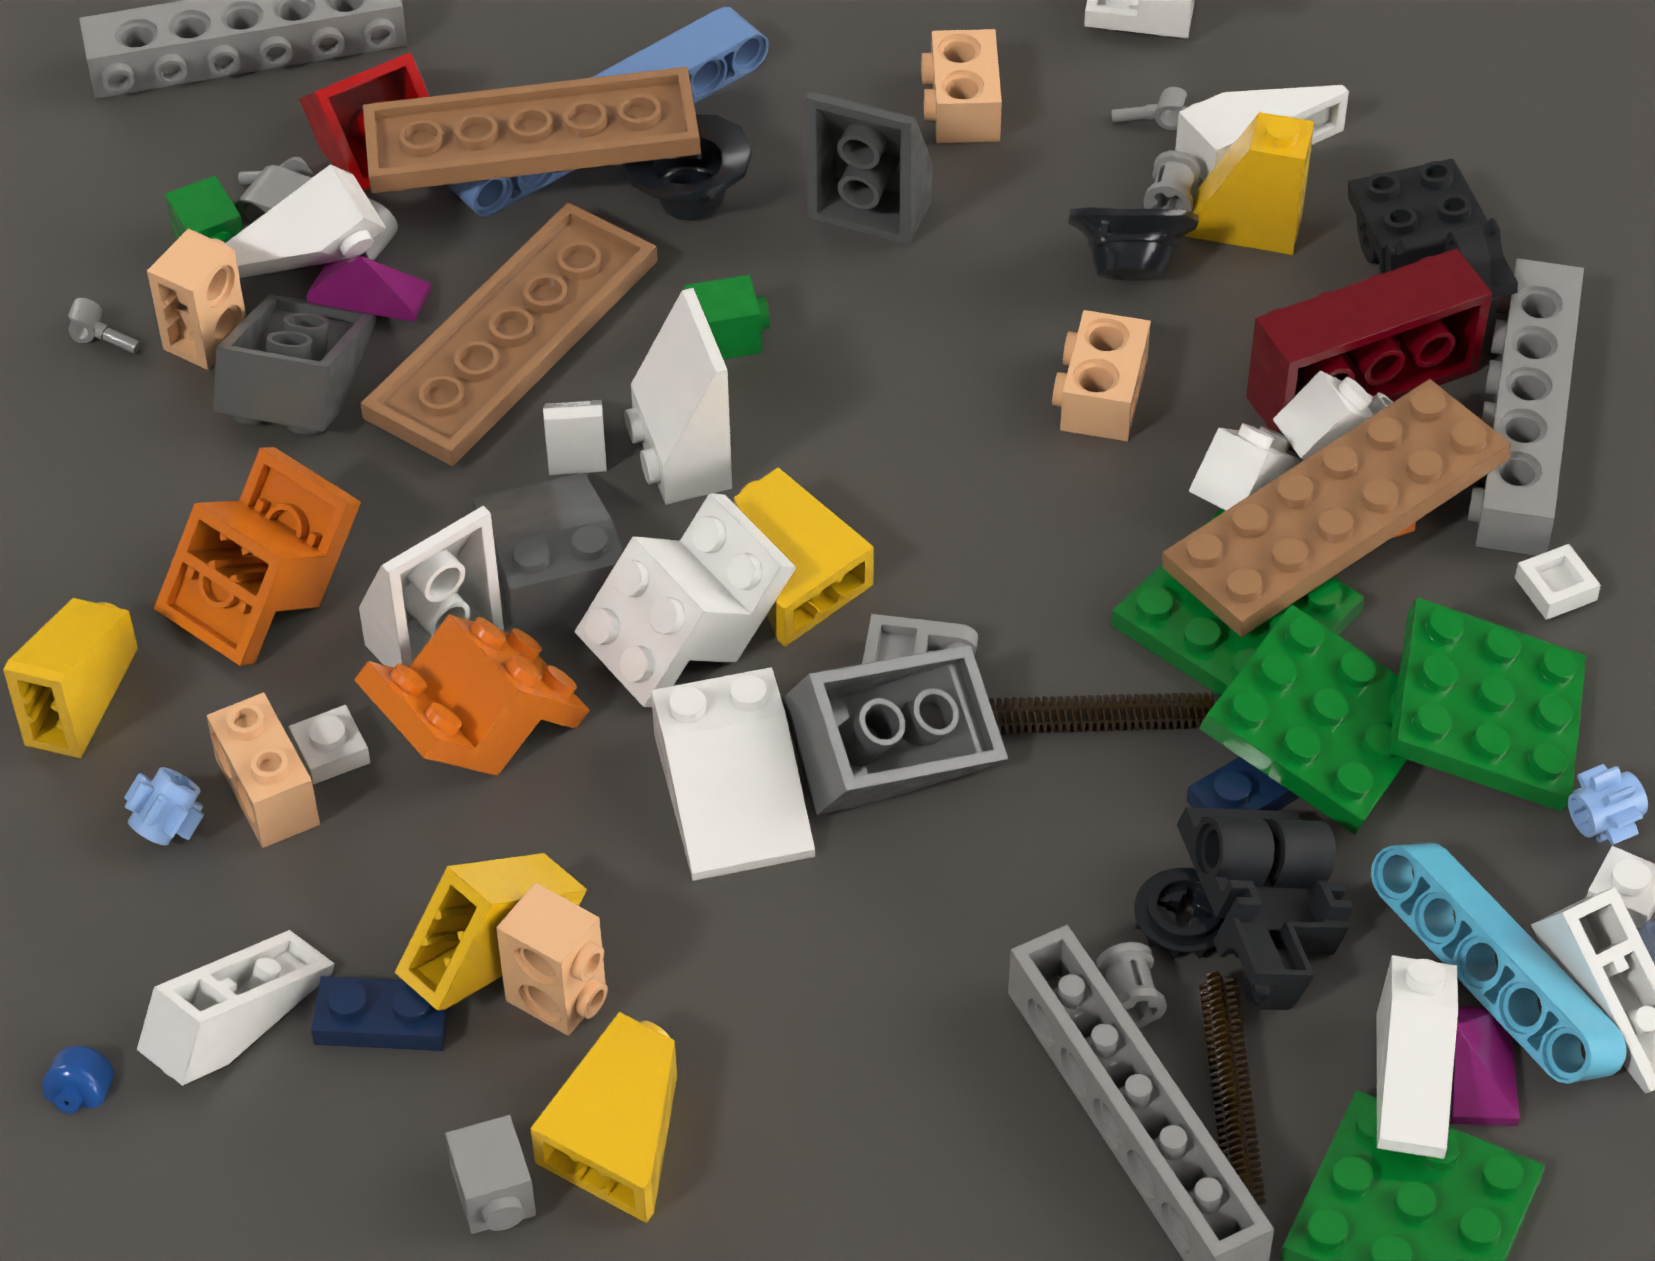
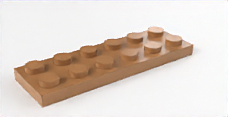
[363,67,701,193]
[360,202,658,467]
[1162,379,1511,637]

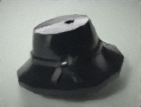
[622,114,752,220]
[1068,207,1199,280]

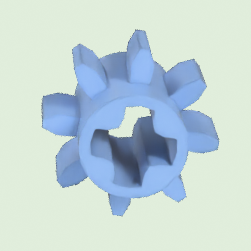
[1568,764,1648,845]
[124,767,204,846]

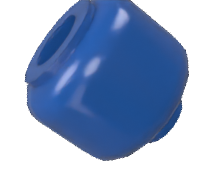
[42,1045,114,1114]

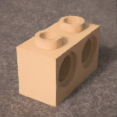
[921,29,1002,143]
[147,229,246,370]
[1052,310,1151,442]
[206,692,320,848]
[496,882,608,1036]

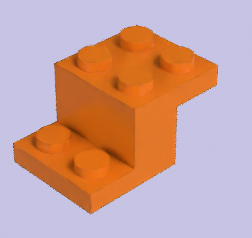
[154,447,361,666]
[354,614,590,776]

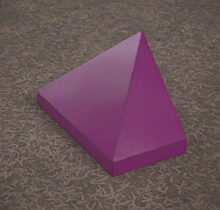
[307,256,431,322]
[1450,1006,1520,1126]

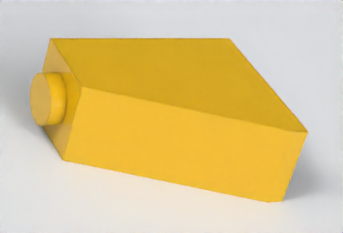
[1185,112,1314,255]
[734,467,874,647]
[3,598,138,759]
[395,853,587,1011]
[531,1012,677,1223]

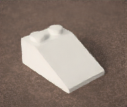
[624,288,732,505]
[359,506,504,668]
[651,667,815,881]

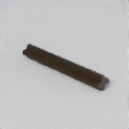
[989,692,1214,734]
[1199,971,1266,1206]

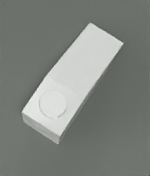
[1175,85,1349,181]
[225,164,386,278]
[1531,887,1655,1093]
[137,930,335,1086]
[1376,955,1458,1159]

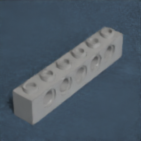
[79,0,408,99]
[1467,258,1584,556]
[1008,924,1274,1261]

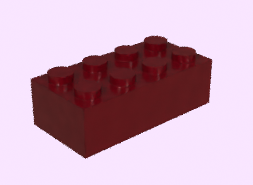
[1246,248,1492,435]

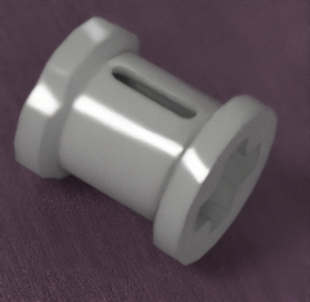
[1143,150,1201,212]
[1096,942,1167,1028]

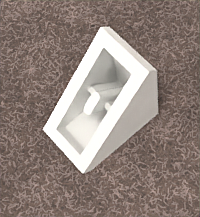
[543,400,607,475]

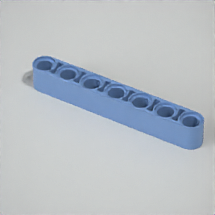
[446,7,769,217]

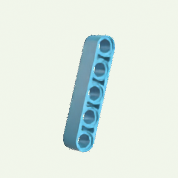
[1371,842,1627,1084]

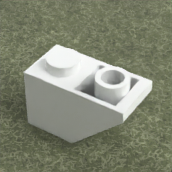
[1273,371,1393,460]
[1189,423,1304,511]

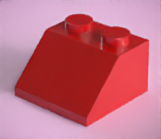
[299,52,430,191]

